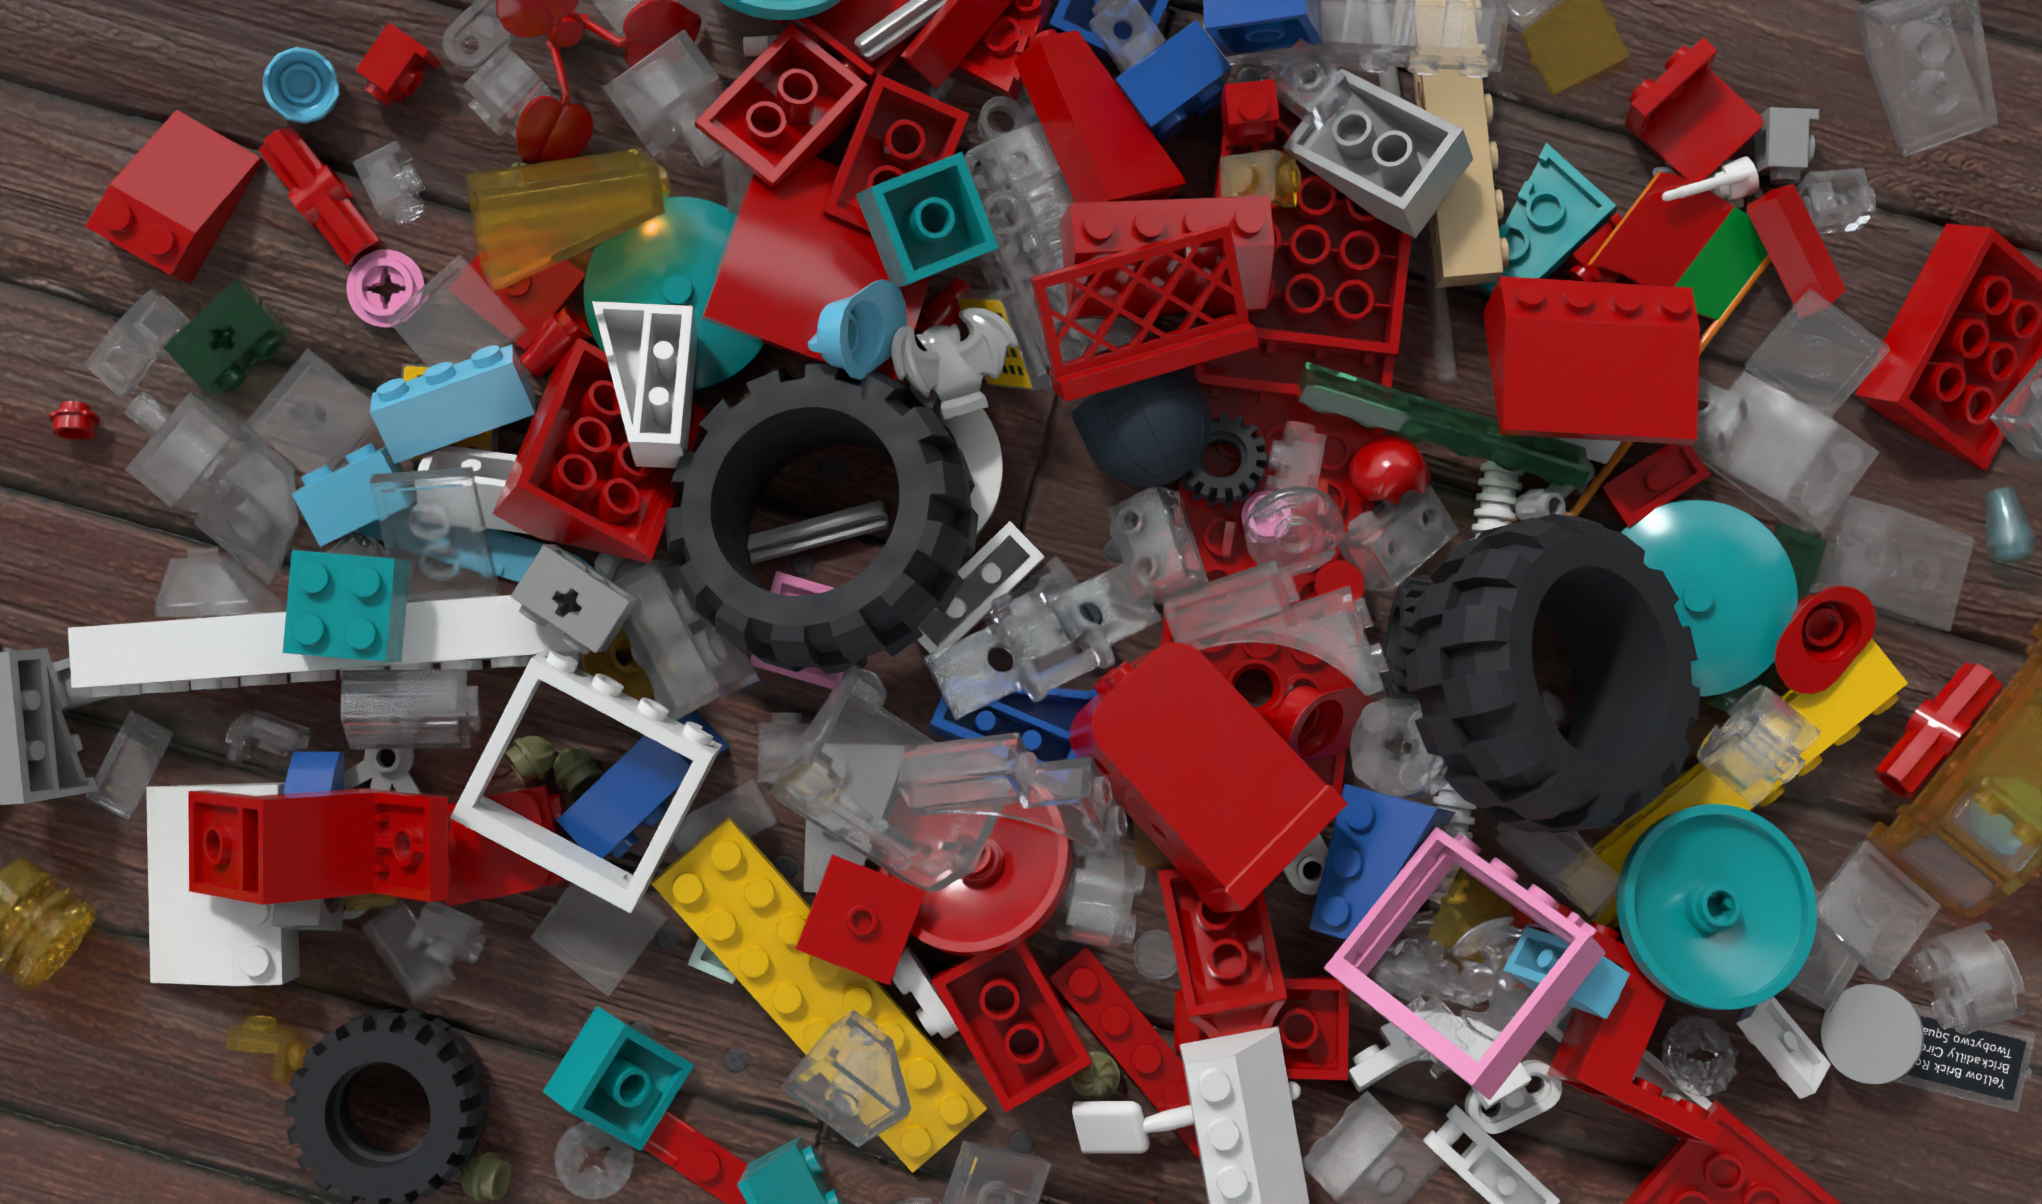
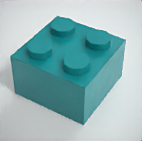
[856,152,999,287]
[282,550,410,662]

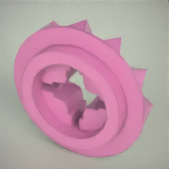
[347,249,427,329]

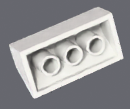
[1179,1026,1309,1204]

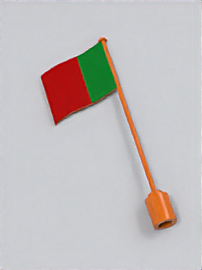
[1564,172,1771,517]

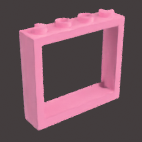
[1324,826,1606,1100]

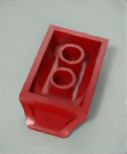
[1158,868,1287,1039]
[1174,975,1349,1080]

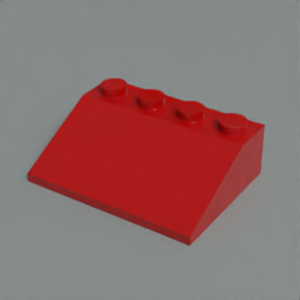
[1855,224,2042,471]
[1483,276,1700,445]
[492,337,707,563]

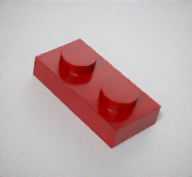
[1598,444,1711,528]

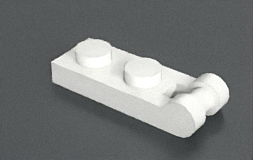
[1423,1104,1560,1204]

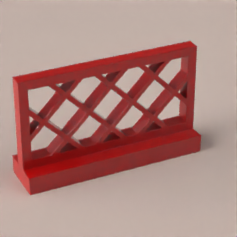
[1030,222,1259,402]

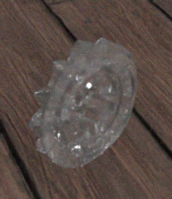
[1662,1016,1740,1096]
[555,1121,635,1200]

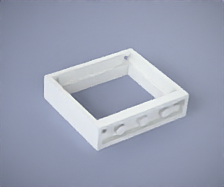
[451,650,722,914]

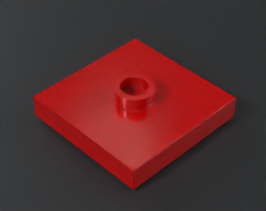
[449,215,585,351]
[794,854,926,985]

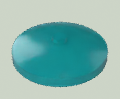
[584,197,767,392]
[1621,500,1798,696]
[1617,804,1817,1010]

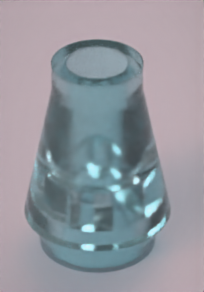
[1984,487,2038,562]

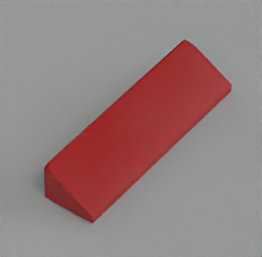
[900,0,1013,89]

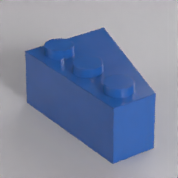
[928,678,1098,789]
[556,704,729,860]
[1309,784,1456,940]

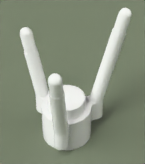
[1652,156,1759,209]

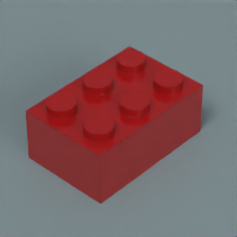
[931,940,1092,1113]

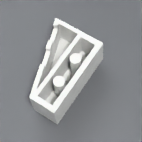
[592,301,698,468]

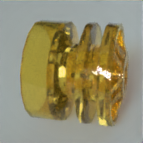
[0,857,97,992]

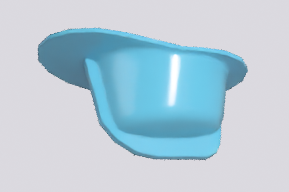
[808,279,907,380]

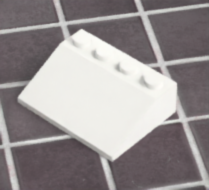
[146,782,300,986]

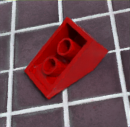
[695,24,867,188]
[822,74,969,233]
[85,110,263,285]

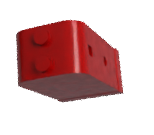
[1070,642,1348,913]

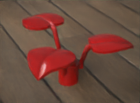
[496,0,701,169]

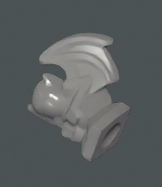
[891,307,1018,420]

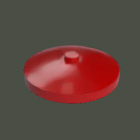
[877,758,1073,956]

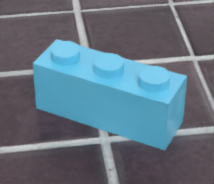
[370,344,535,464]

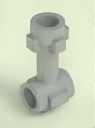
[1515,456,1595,521]

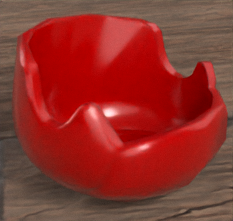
[1348,434,1431,505]

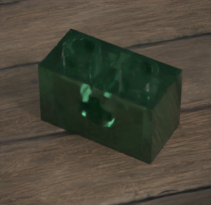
[163,280,290,396]

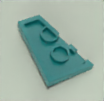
[1478,142,1617,296]

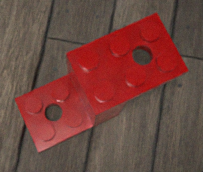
[188,788,451,905]
[1505,903,1723,1146]

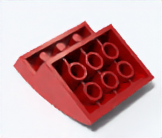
[701,157,931,381]

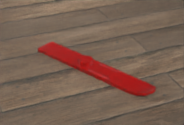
[643,1110,748,1204]

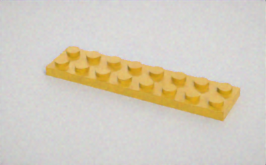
[652,815,987,1173]

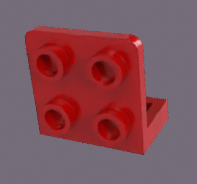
[1624,37,1763,182]

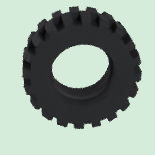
[285,1008,490,1204]

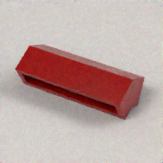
[1747,184,1846,318]

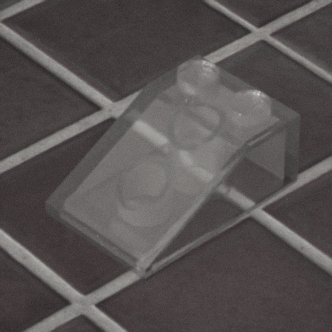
[1856,0,1998,157]
[1692,371,1880,535]
[1806,495,1975,631]

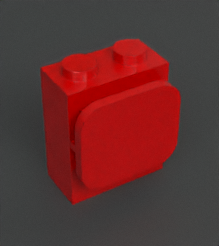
[445,783,572,906]

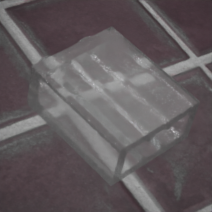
[340,669,481,750]

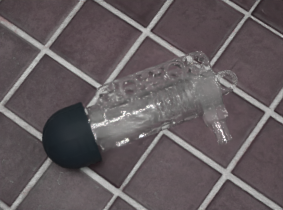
[964,96,1211,487]

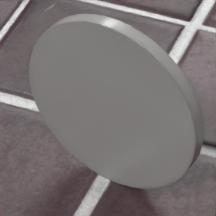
[1821,984,1924,1084]

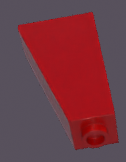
[1014,29,1186,203]

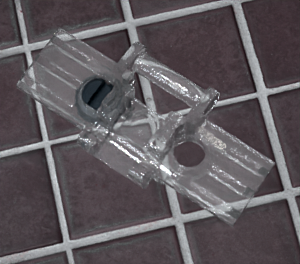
[923,561,1162,720]

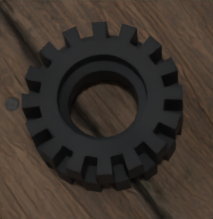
[1181,412,1267,508]

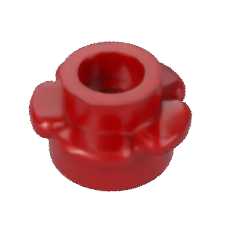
[48,401,100,441]

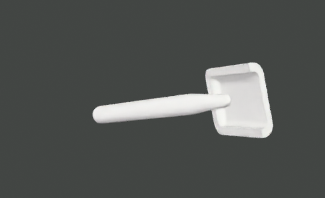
[1072,1081,1301,1154]

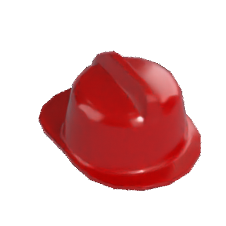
[1774,585,1876,694]
[1264,686,1372,764]

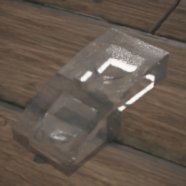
[84,288,191,398]

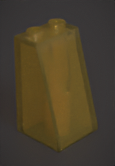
[464,148,670,290]

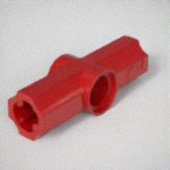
[258,125,383,268]
[1875,662,2003,800]

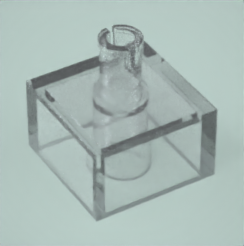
[603,30,726,168]
[125,392,267,514]

